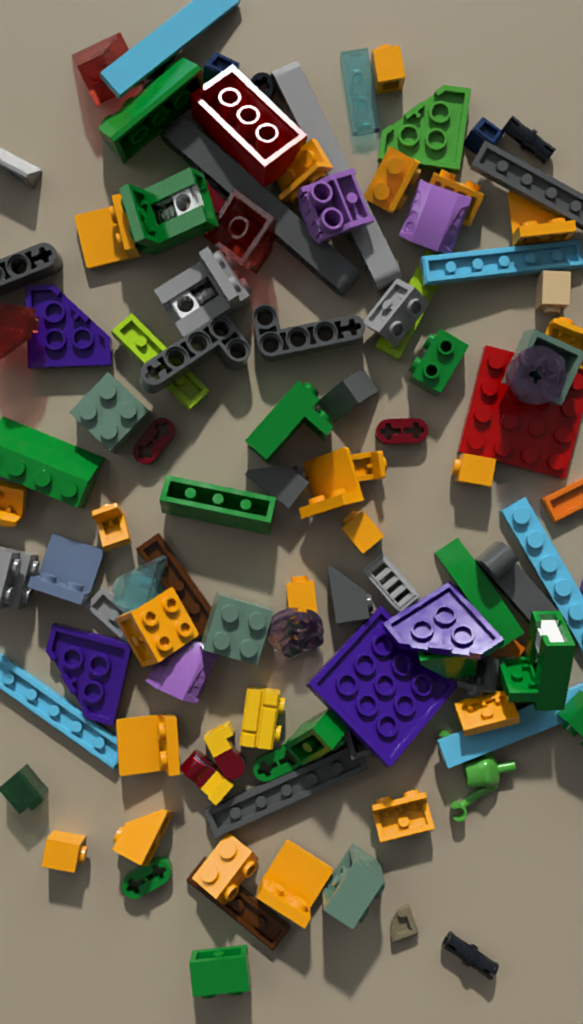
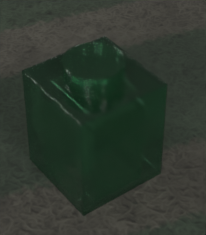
[0,764,48,814]

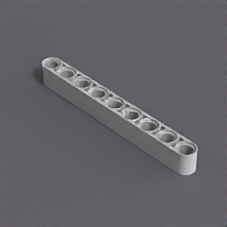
[271,60,402,292]

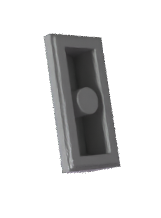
[0,148,42,188]

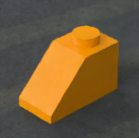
[112,809,174,866]

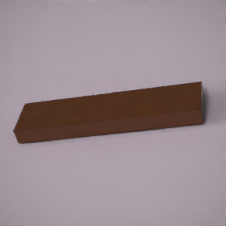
[136,533,212,639]
[186,856,290,951]

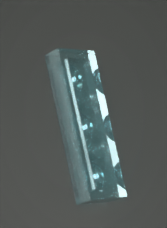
[340,48,380,136]

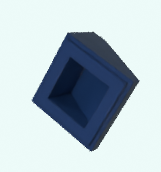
[203,52,240,84]
[463,117,504,155]

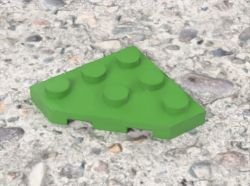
[377,85,471,174]

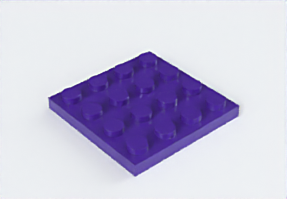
[306,606,458,768]

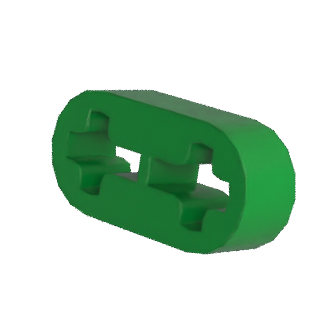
[253,744,300,782]
[121,856,172,899]

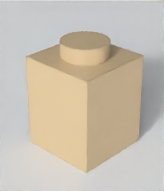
[535,270,571,315]

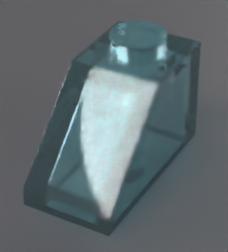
[112,555,167,610]

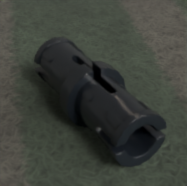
[501,115,556,164]
[441,931,499,980]

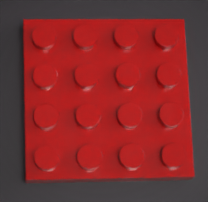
[457,345,583,480]

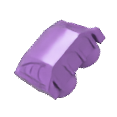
[298,168,375,244]
[399,179,472,253]
[146,639,219,704]

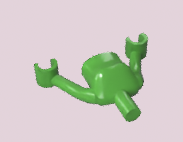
[438,730,516,822]

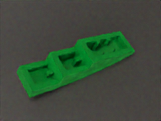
[434,538,524,648]

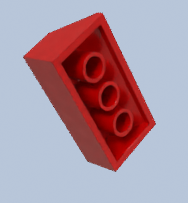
[190,65,307,188]

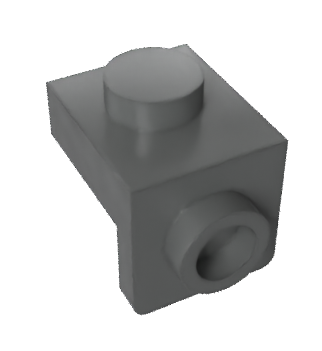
[457,656,500,696]

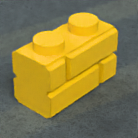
[239,686,285,750]

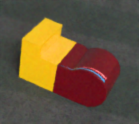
[203,720,246,780]
[180,750,235,805]

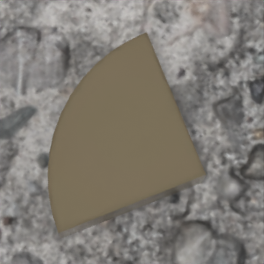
[390,903,419,943]

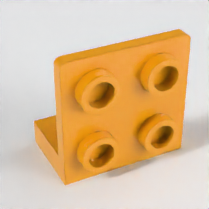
[507,191,576,246]
[74,193,141,269]
[299,447,364,519]
[115,587,199,667]
[116,713,180,776]
[256,840,333,929]

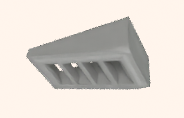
[362,552,420,613]

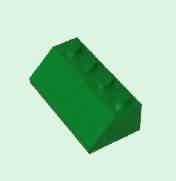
[98,57,204,164]
[0,417,105,509]

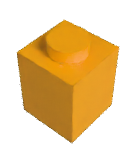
[370,44,406,94]
[451,453,496,488]
[340,510,384,554]
[286,575,318,618]
[41,830,88,873]

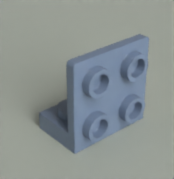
[27,534,105,605]

